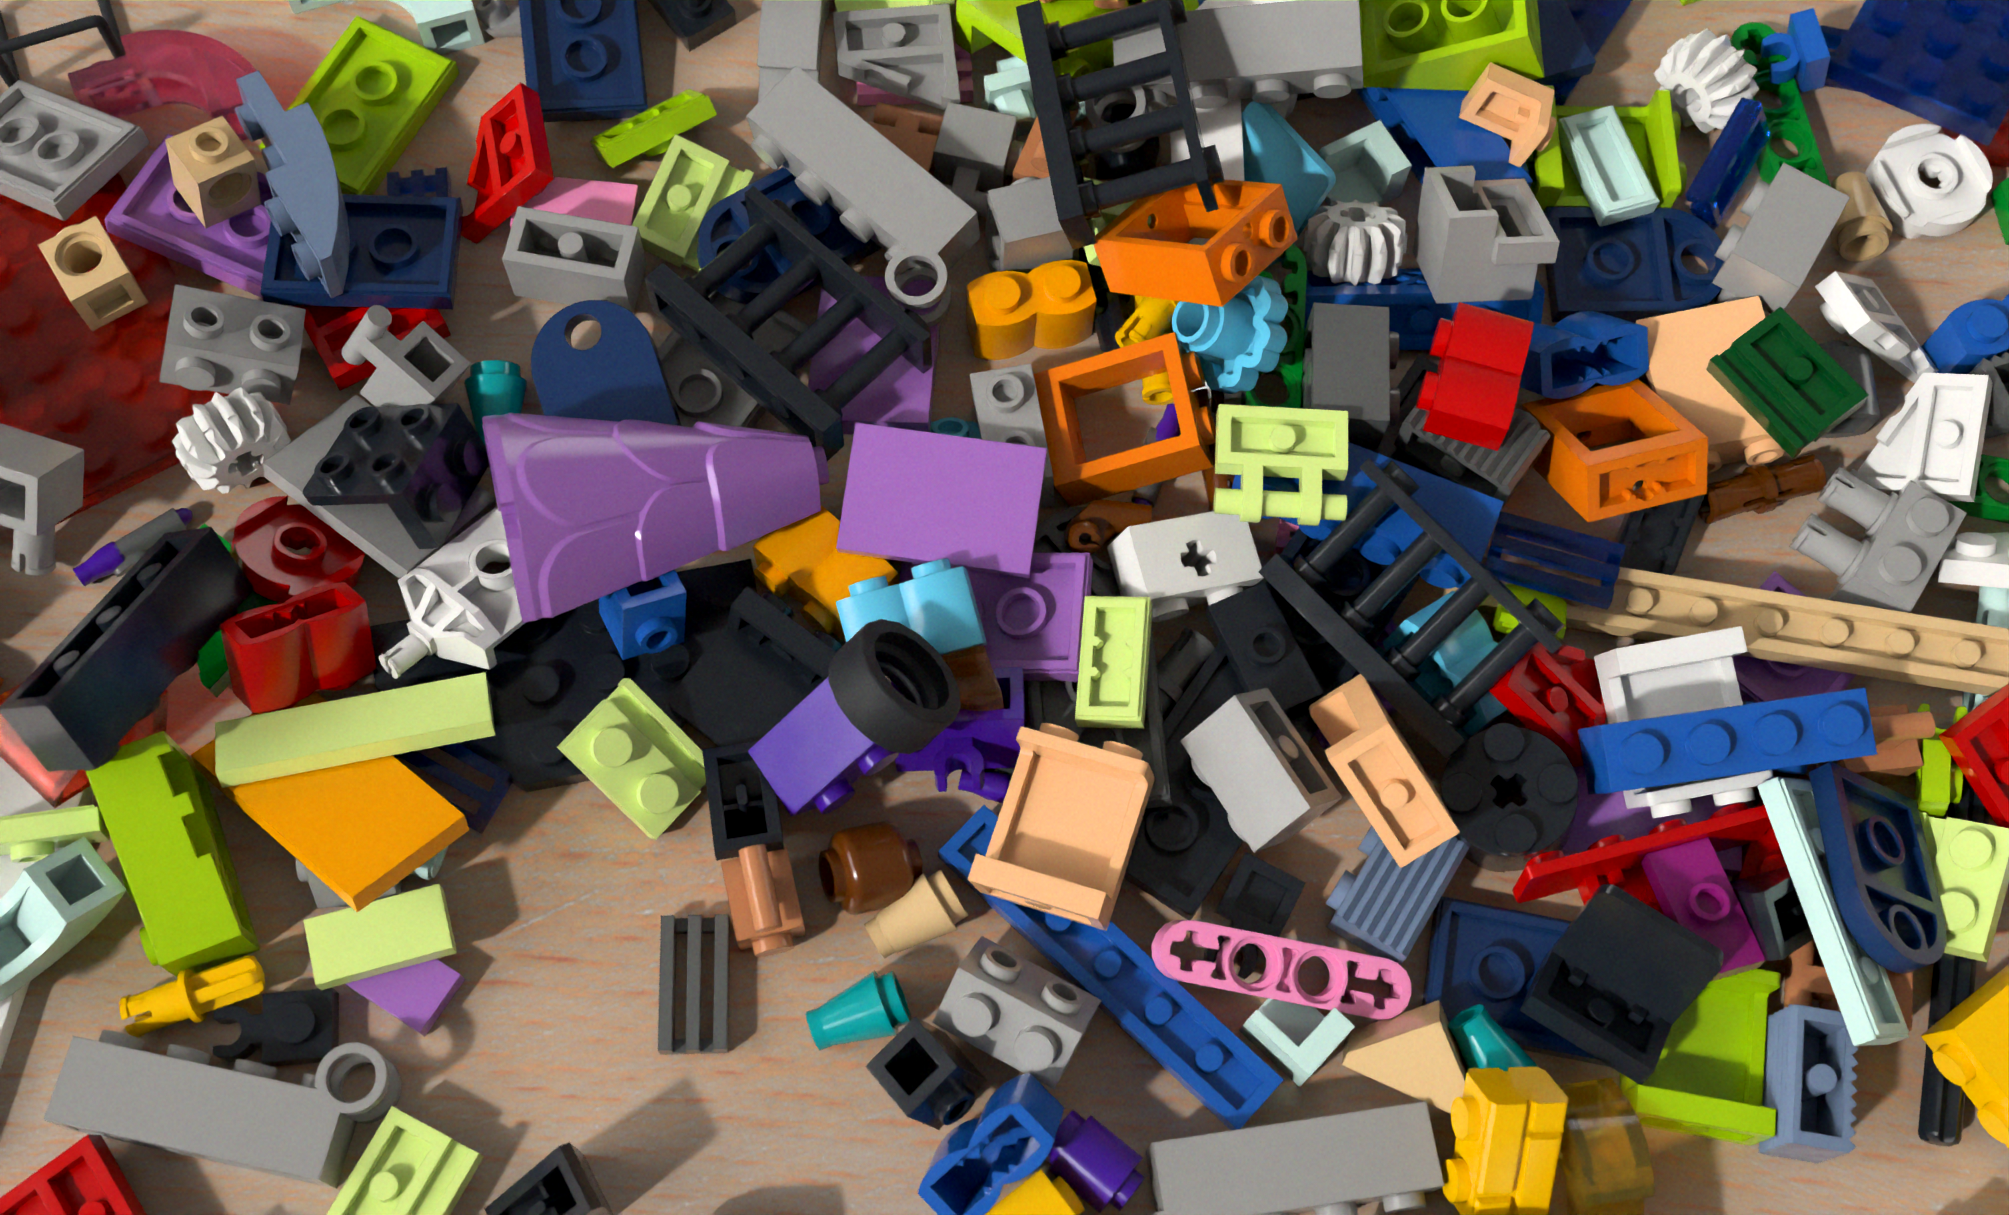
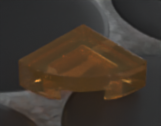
[941,645,1003,711]

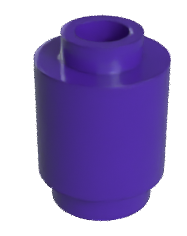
[1045,1110,1145,1213]

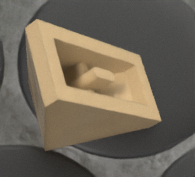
[1342,1000,1468,1114]

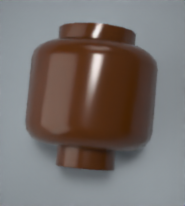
[818,821,922,915]

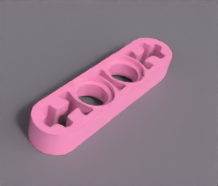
[1152,920,1411,1019]

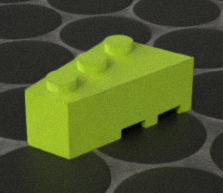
[85,731,260,977]

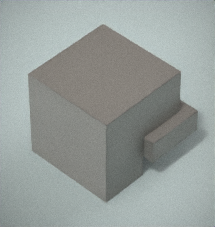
[1413,166,1560,304]

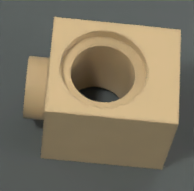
[165,116,261,228]
[38,216,149,331]

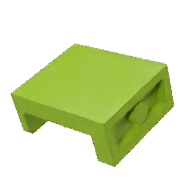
[955,0,1121,78]
[1525,85,1687,212]
[1616,968,1781,1146]

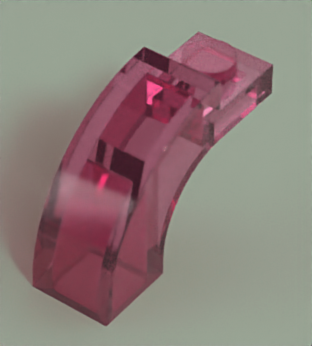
[67,29,257,141]

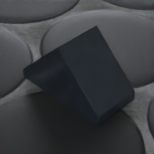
[702,740,784,861]
[1730,867,1814,961]
[484,1142,614,1215]

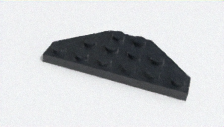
[370,559,757,792]

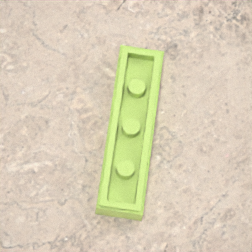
[215,672,496,788]

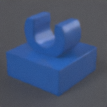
[1760,8,1831,93]

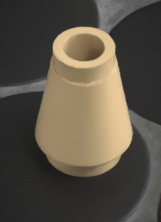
[1831,171,1893,262]
[864,869,969,959]

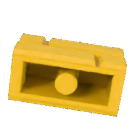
[1441,1066,1569,1215]

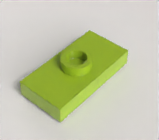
[590,89,717,168]

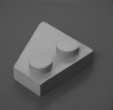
[833,3,961,111]

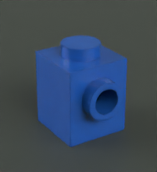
[599,569,686,660]

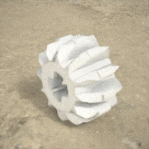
[1654,28,1759,134]
[1303,199,1408,286]
[172,387,291,494]

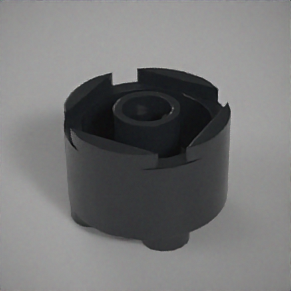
[1441,723,1579,873]

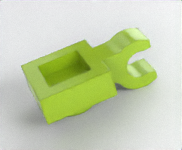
[1914,703,1968,819]

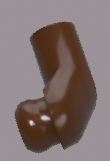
[1064,499,1152,555]

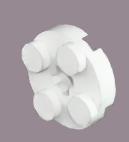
[1865,124,1993,239]

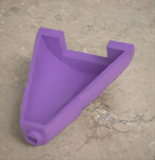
[482,413,829,623]

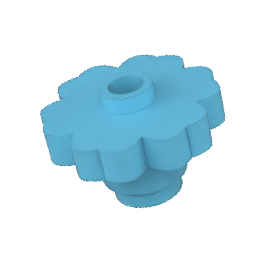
[1172,275,1288,394]

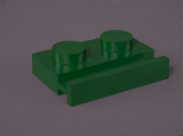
[1706,307,1869,458]

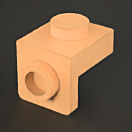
[1459,62,1556,168]

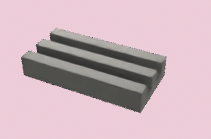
[658,914,730,1055]

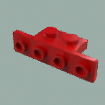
[1512,803,1772,915]

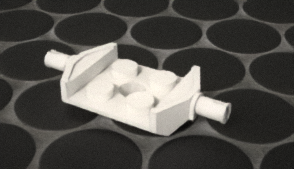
[379,507,526,679]

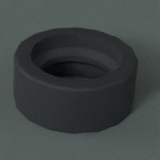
[828,619,961,754]

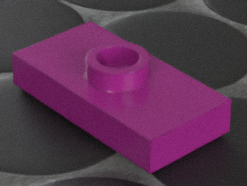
[1640,837,1766,982]

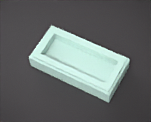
[1557,105,1660,227]

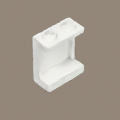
[1594,626,1774,818]

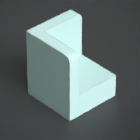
[1318,120,1412,206]
[1239,998,1355,1087]

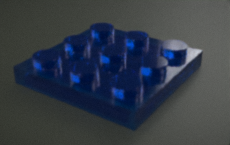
[1826,0,2009,146]

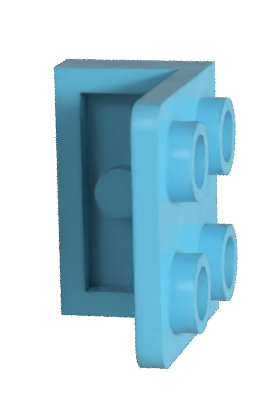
[1241,101,1336,268]

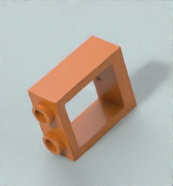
[1093,179,1298,307]
[1033,332,1216,507]
[1522,378,1708,522]

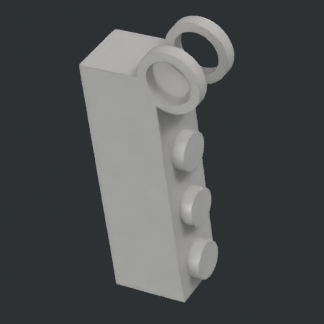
[1085,0,1364,152]
[746,65,980,327]
[43,1030,402,1188]
[1146,1101,1444,1215]

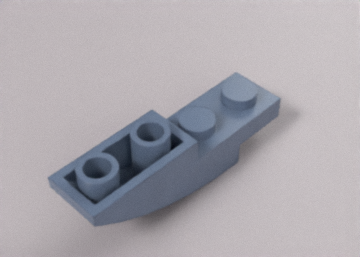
[235,70,350,298]

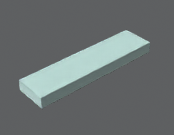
[1757,777,1909,1046]

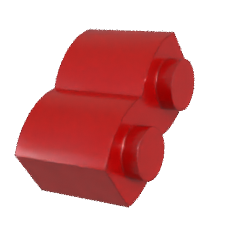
[1416,302,1534,451]
[220,582,377,713]

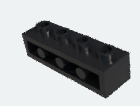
[0,527,254,772]

